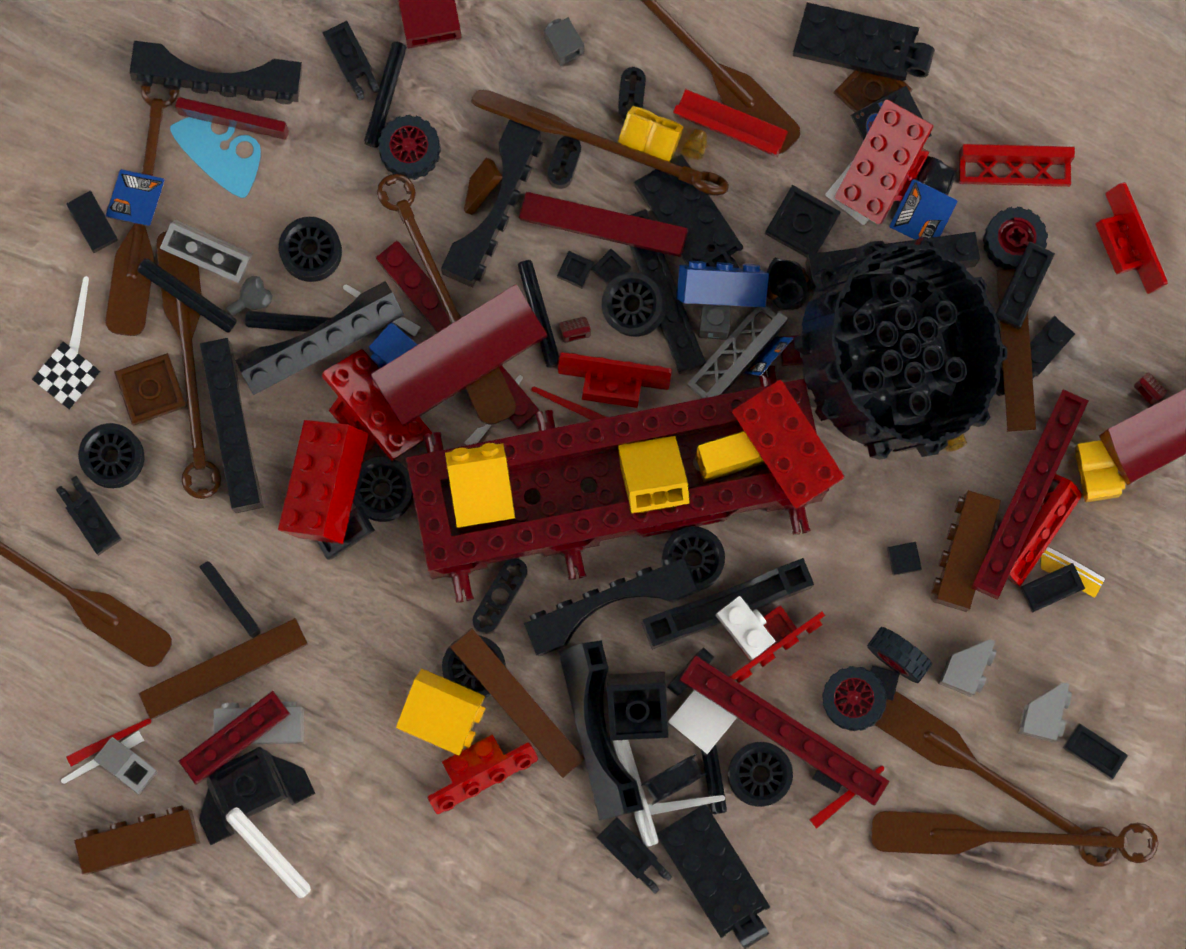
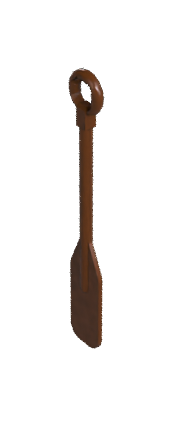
[641,0,801,154]
[105,86,179,336]
[471,90,729,196]
[377,174,516,425]
[156,231,221,499]
[0,541,172,667]
[875,691,1119,867]
[871,811,1159,863]

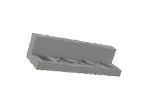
[687,306,788,398]

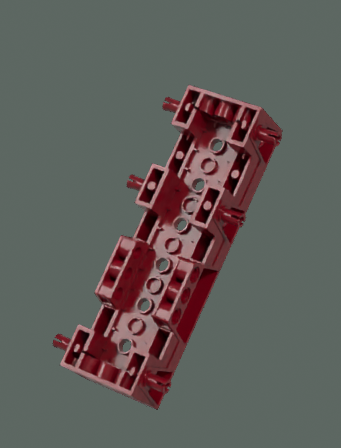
[406,366,829,603]

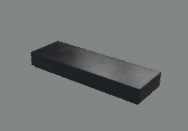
[995,242,1055,330]
[199,561,261,638]

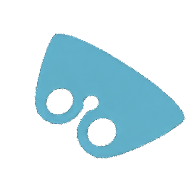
[170,117,261,198]

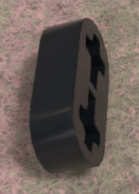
[618,67,646,120]
[548,136,581,189]
[667,647,714,696]

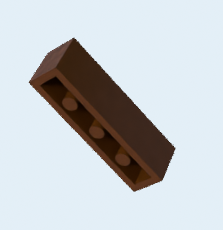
[931,490,1001,612]
[74,805,200,875]

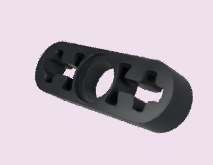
[472,558,528,634]

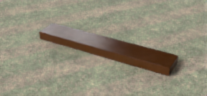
[997,269,1036,432]
[138,618,308,720]
[450,628,584,778]

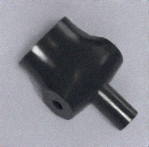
[917,156,956,195]

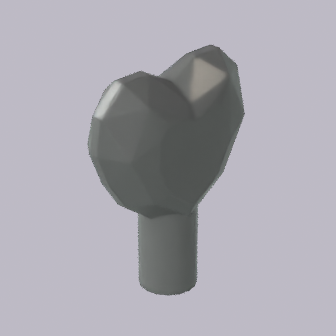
[226,276,273,317]

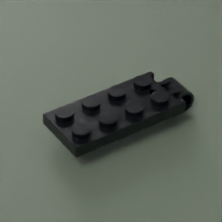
[793,2,935,81]
[634,154,744,268]
[657,804,771,949]

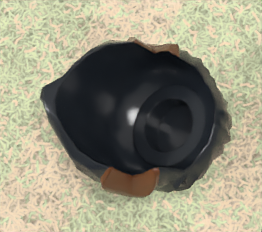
[767,257,812,310]

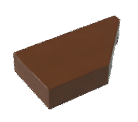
[464,157,503,215]

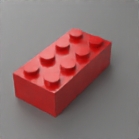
[278,420,369,544]

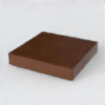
[834,70,913,112]
[114,353,187,426]

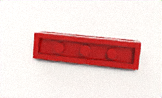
[673,89,788,158]
[959,144,1075,187]
[1008,474,1083,586]

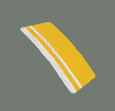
[1041,547,1105,597]

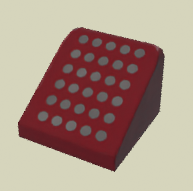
[559,317,591,343]
[1134,373,1167,405]

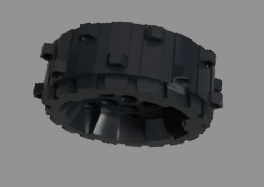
[794,237,1007,460]

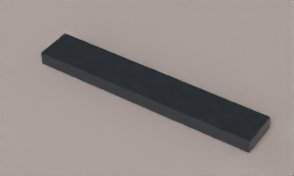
[630,209,706,374]

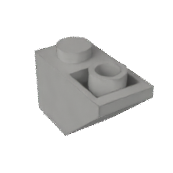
[938,639,997,697]
[1018,683,1072,742]
[93,737,158,795]

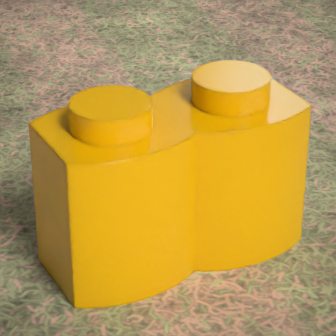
[618,106,684,162]
[1074,440,1125,503]

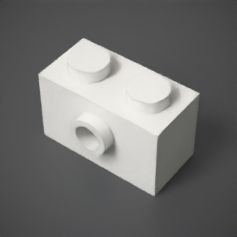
[715,596,776,660]

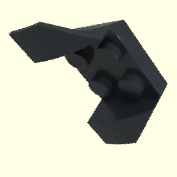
[199,747,316,845]

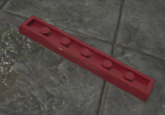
[519,192,688,257]

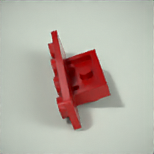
[1095,182,1168,294]
[558,352,672,408]
[729,605,825,683]
[427,734,538,814]

